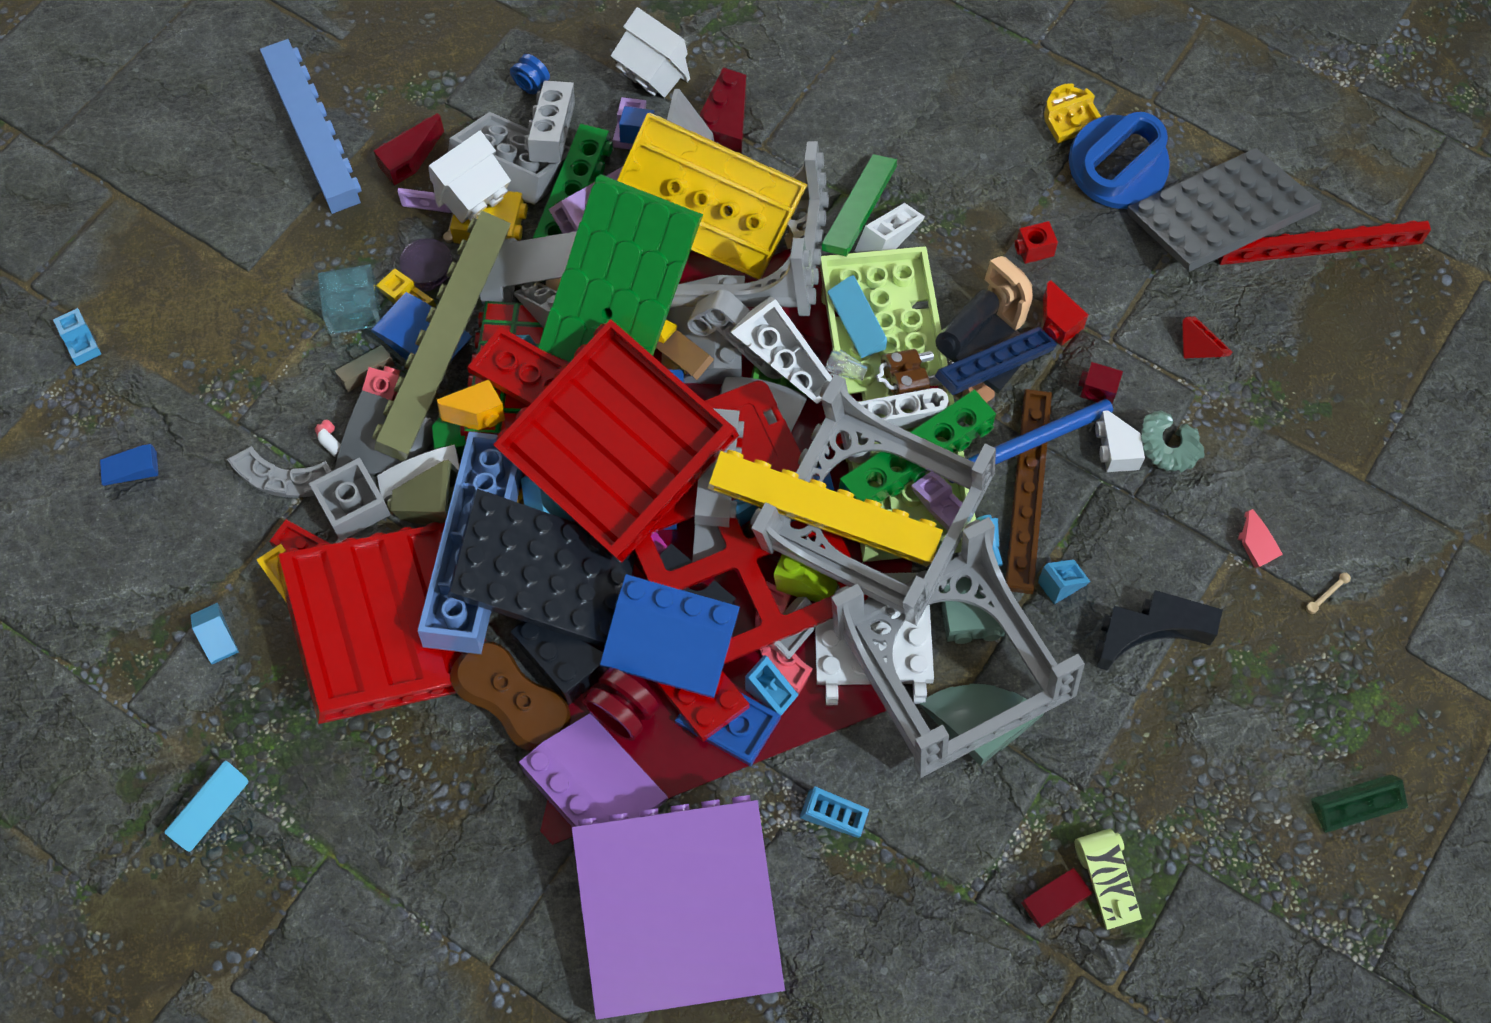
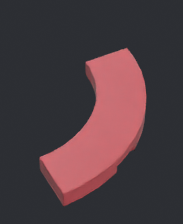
[755,581,813,695]

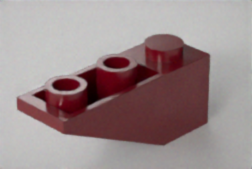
[374,113,444,186]

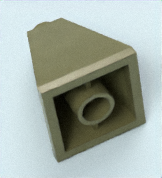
[387,460,459,526]

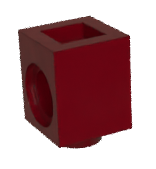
[1078,362,1123,404]

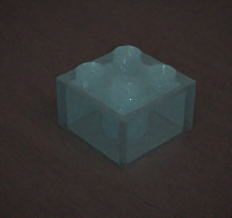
[318,264,382,334]

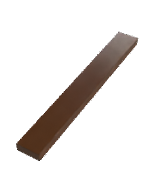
[1005,389,1052,594]

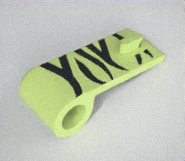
[1075,828,1142,930]

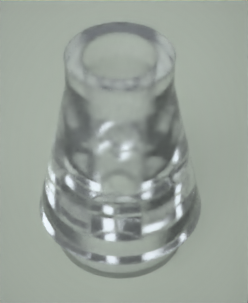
[825,349,868,381]

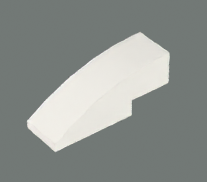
[377,445,460,502]

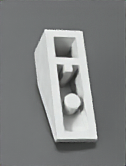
[855,203,925,253]

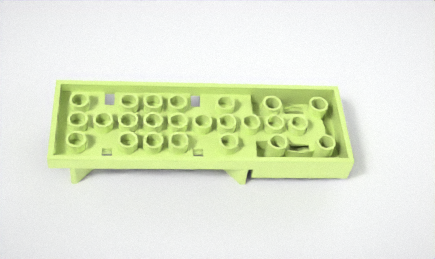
[820,246,976,562]

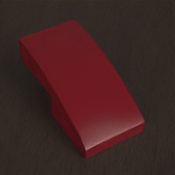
[1021,868,1092,929]

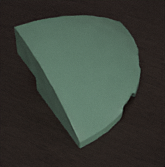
[919,684,1044,766]

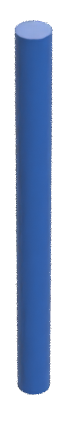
[948,399,1113,483]

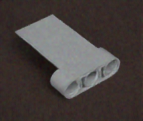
[480,231,577,307]

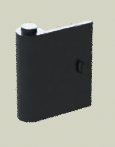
[935,290,1023,393]

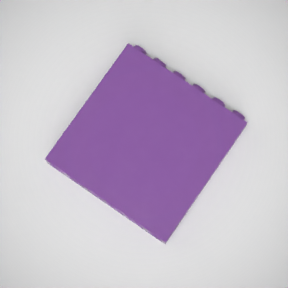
[572,795,785,1019]

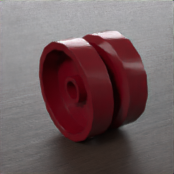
[582,667,659,741]

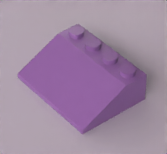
[519,713,668,827]

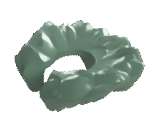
[1141,410,1205,472]

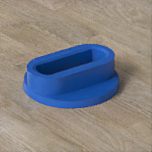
[1069,112,1169,209]

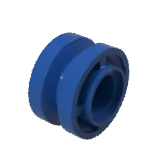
[510,54,550,94]

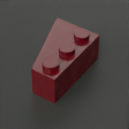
[699,67,746,154]

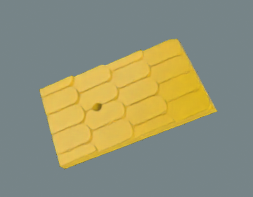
[617,113,807,279]

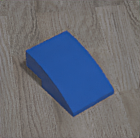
[371,292,472,363]

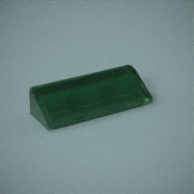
[1311,775,1408,833]

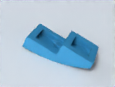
[53,308,101,366]

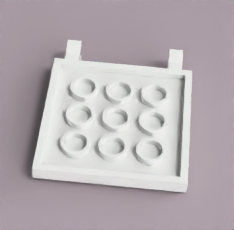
[814,573,934,705]

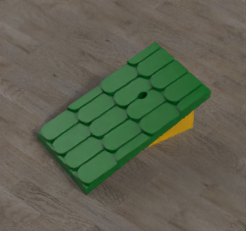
[538,174,703,362]

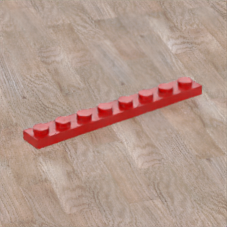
[1218,221,1431,265]

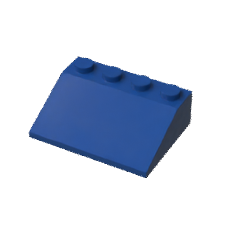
[600,574,740,698]

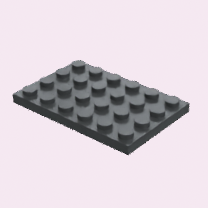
[1128,148,1321,272]

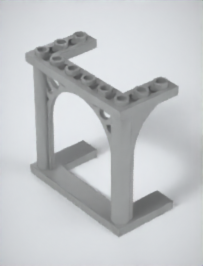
[671,141,829,316]
[751,374,996,626]
[831,517,1085,778]

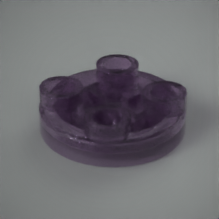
[400,238,453,291]

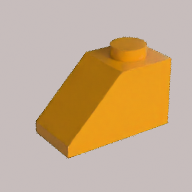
[437,380,505,430]

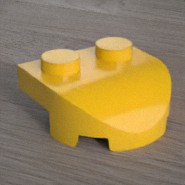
[1044,83,1101,143]

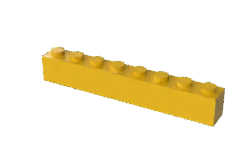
[708,450,943,566]

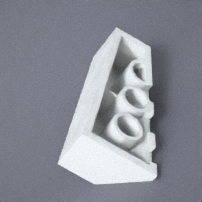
[730,296,832,403]

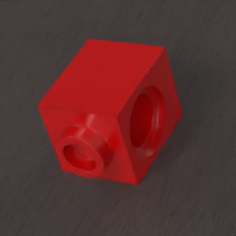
[1014,221,1058,264]

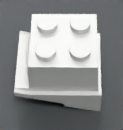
[611,7,690,98]
[429,130,511,223]

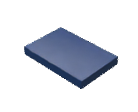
[675,692,781,767]

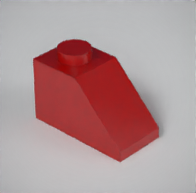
[1043,280,1088,346]

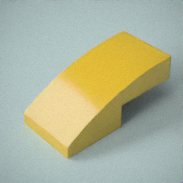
[376,268,436,307]

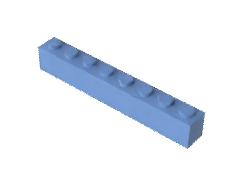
[260,39,362,214]

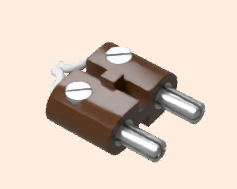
[876,349,941,395]

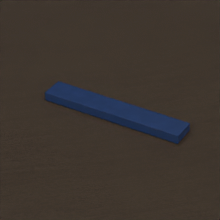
[935,327,1057,395]

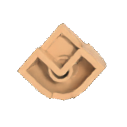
[984,256,1033,330]

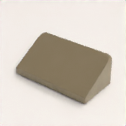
[335,345,395,392]

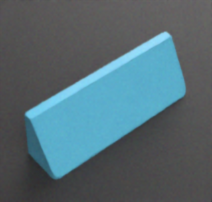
[828,275,887,358]
[165,761,249,852]

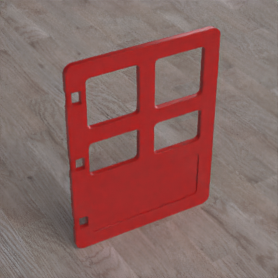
[634,380,868,664]

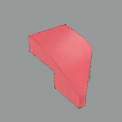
[1238,509,1283,568]

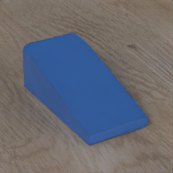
[100,444,159,486]

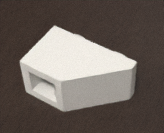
[1095,411,1145,472]

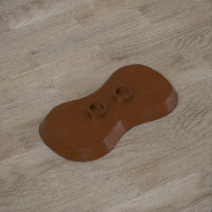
[450,641,571,751]

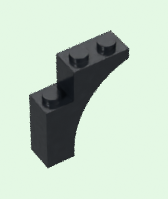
[1094,590,1223,671]

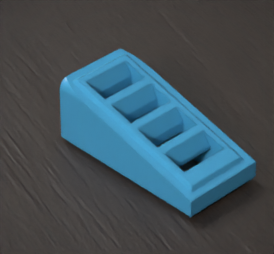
[800,786,869,838]

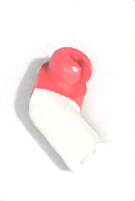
[315,420,341,457]

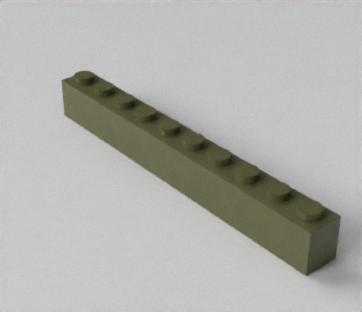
[372,210,511,461]

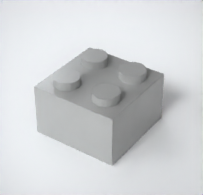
[309,457,390,541]

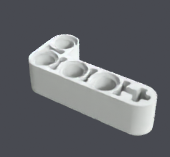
[840,388,948,463]

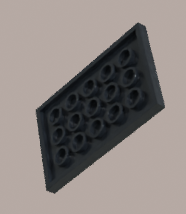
[447,488,636,648]

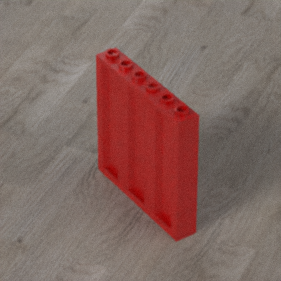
[493,319,739,563]
[277,522,486,724]

